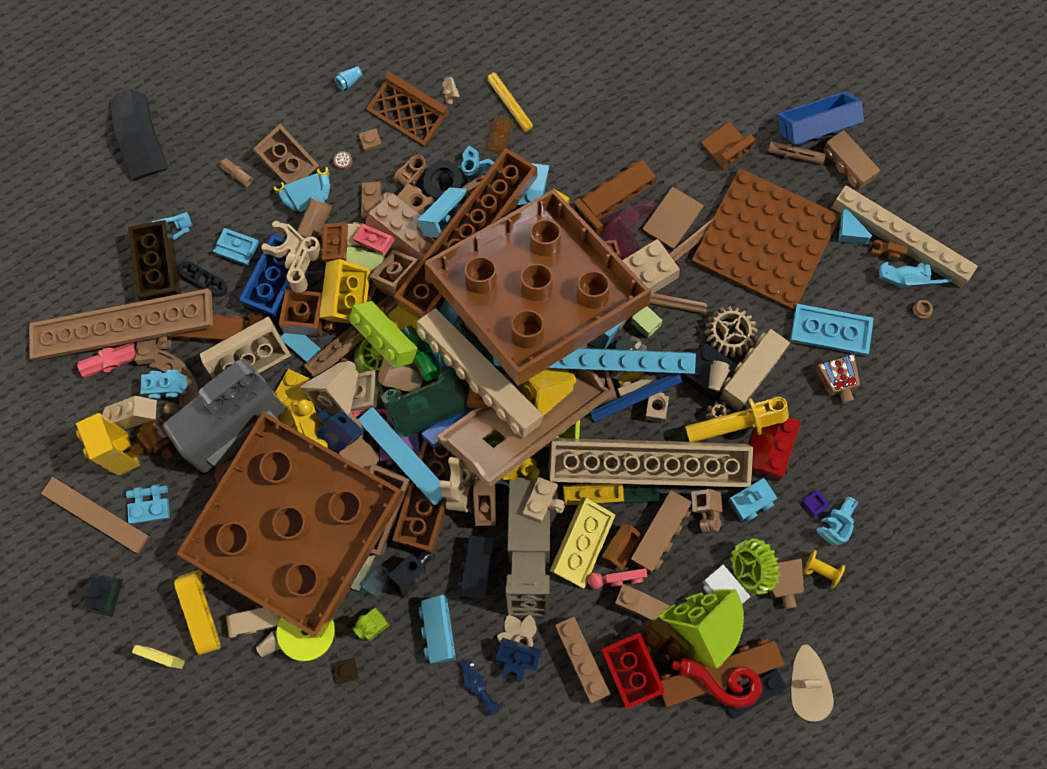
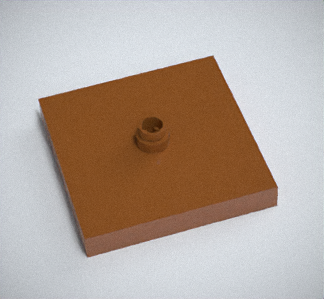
[425,189,651,386]
[177,412,405,638]

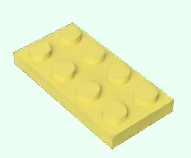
[550,497,615,588]

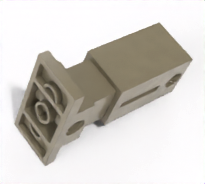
[506,478,550,617]

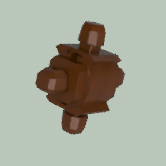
[131,419,175,461]

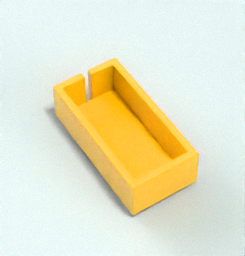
[76,413,140,476]

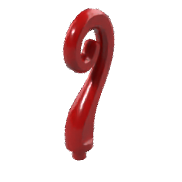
[672,658,762,708]

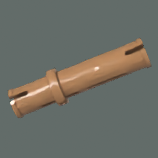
[768,141,826,165]

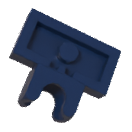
[496,637,542,683]

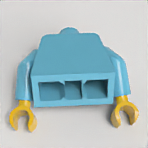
[274,167,330,213]

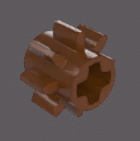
[244,312,267,329]

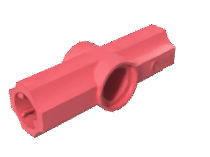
[77,342,137,378]

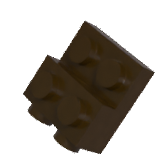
[639,617,691,670]

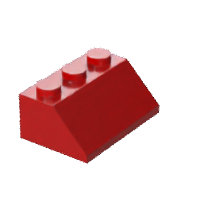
[749,417,801,481]
[602,633,666,709]

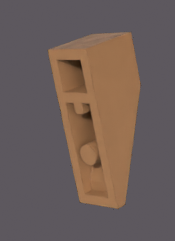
[614,584,670,622]

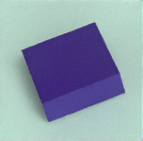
[801,489,830,517]

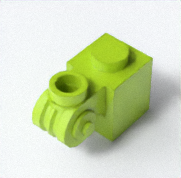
[353,608,390,641]

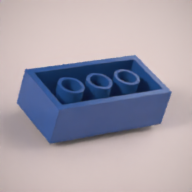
[239,234,292,321]

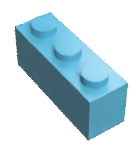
[417,187,469,237]

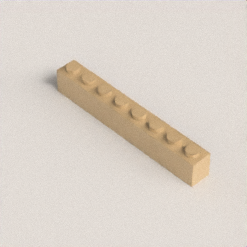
[832,186,978,288]
[417,308,543,438]

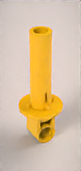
[685,397,789,442]

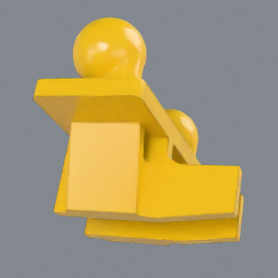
[289,399,328,448]

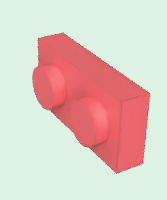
[353,224,395,255]

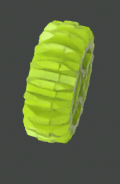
[730,539,781,595]

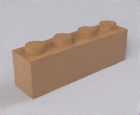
[630,490,693,574]
[555,617,610,704]

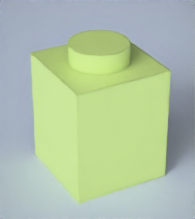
[631,306,662,338]

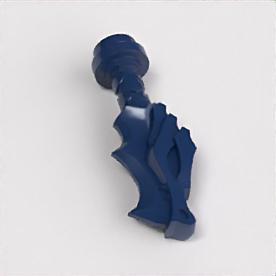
[459,660,500,716]

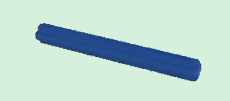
[591,373,682,421]

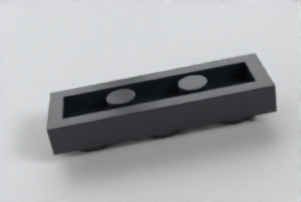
[725,669,788,719]

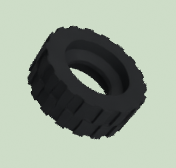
[423,160,466,201]

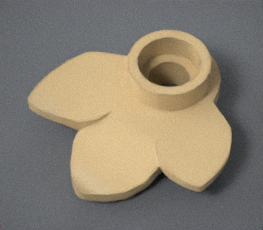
[497,615,536,646]

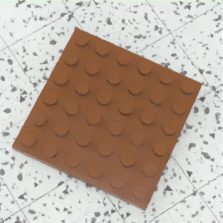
[691,168,841,311]

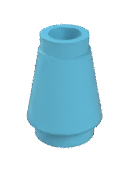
[335,66,362,90]

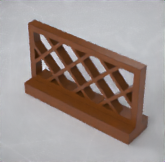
[366,72,450,146]

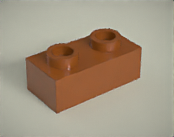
[602,523,644,570]

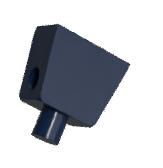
[316,409,365,454]

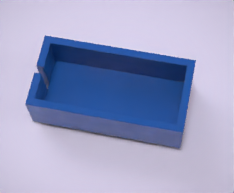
[777,92,864,145]

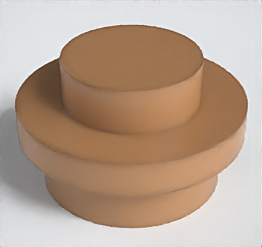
[913,300,933,319]

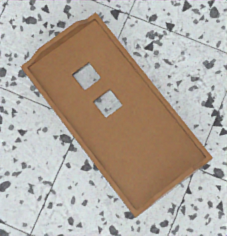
[437,368,611,487]

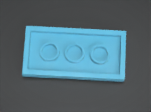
[790,304,874,356]

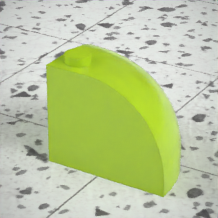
[654,589,744,669]

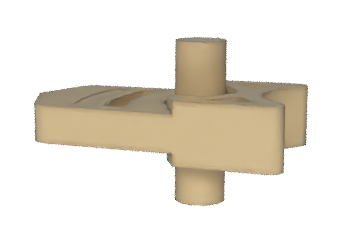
[443,77,459,104]

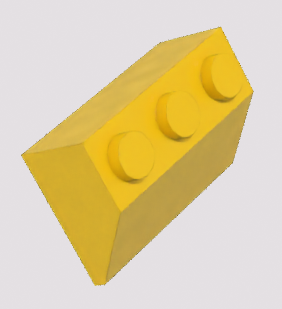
[319,259,371,324]

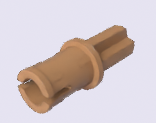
[220,158,254,187]

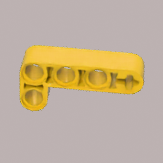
[175,570,221,655]

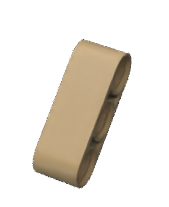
[226,607,281,637]

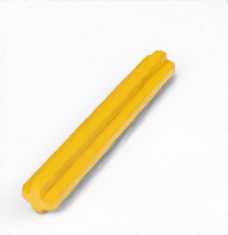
[488,73,532,131]

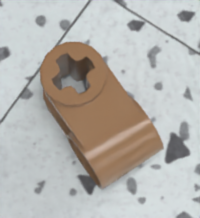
[393,155,428,187]

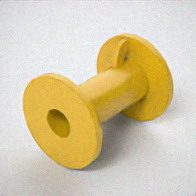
[803,550,845,589]

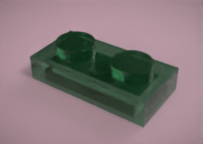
[619,484,660,504]

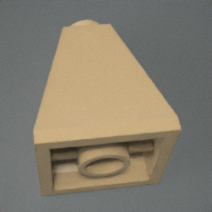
[300,361,359,415]

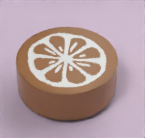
[334,151,353,170]

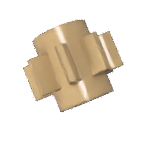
[706,401,731,419]

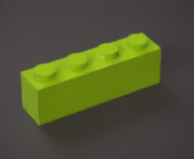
[349,301,418,368]

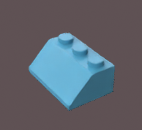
[419,595,456,664]

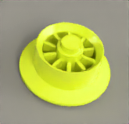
[277,618,335,661]

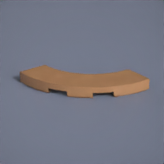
[149,349,199,409]

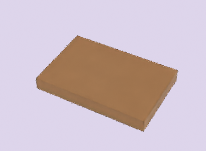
[642,187,704,250]

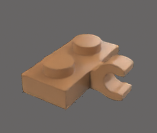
[361,182,392,219]
[135,336,172,365]

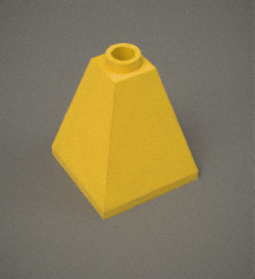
[517,368,576,416]

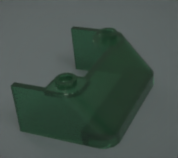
[376,366,469,437]

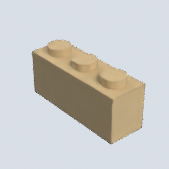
[102,396,157,430]

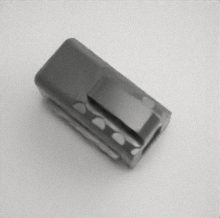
[163,359,287,473]

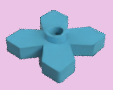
[448,146,495,184]

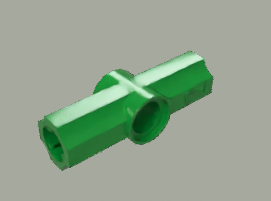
[400,325,440,381]

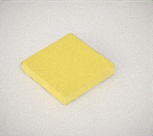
[132,645,185,669]

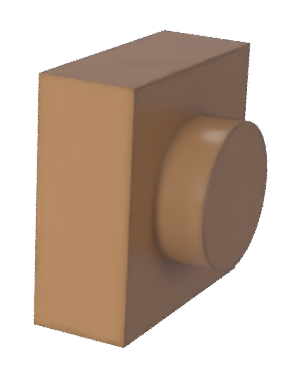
[359,128,382,152]

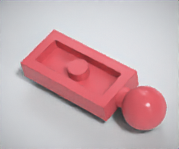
[588,569,648,589]

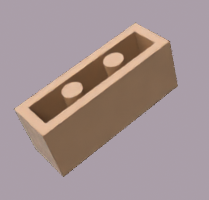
[823,130,880,190]

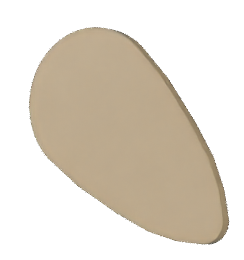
[791,645,834,721]

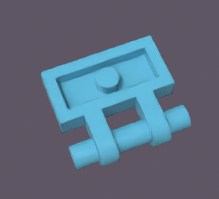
[126,484,170,524]

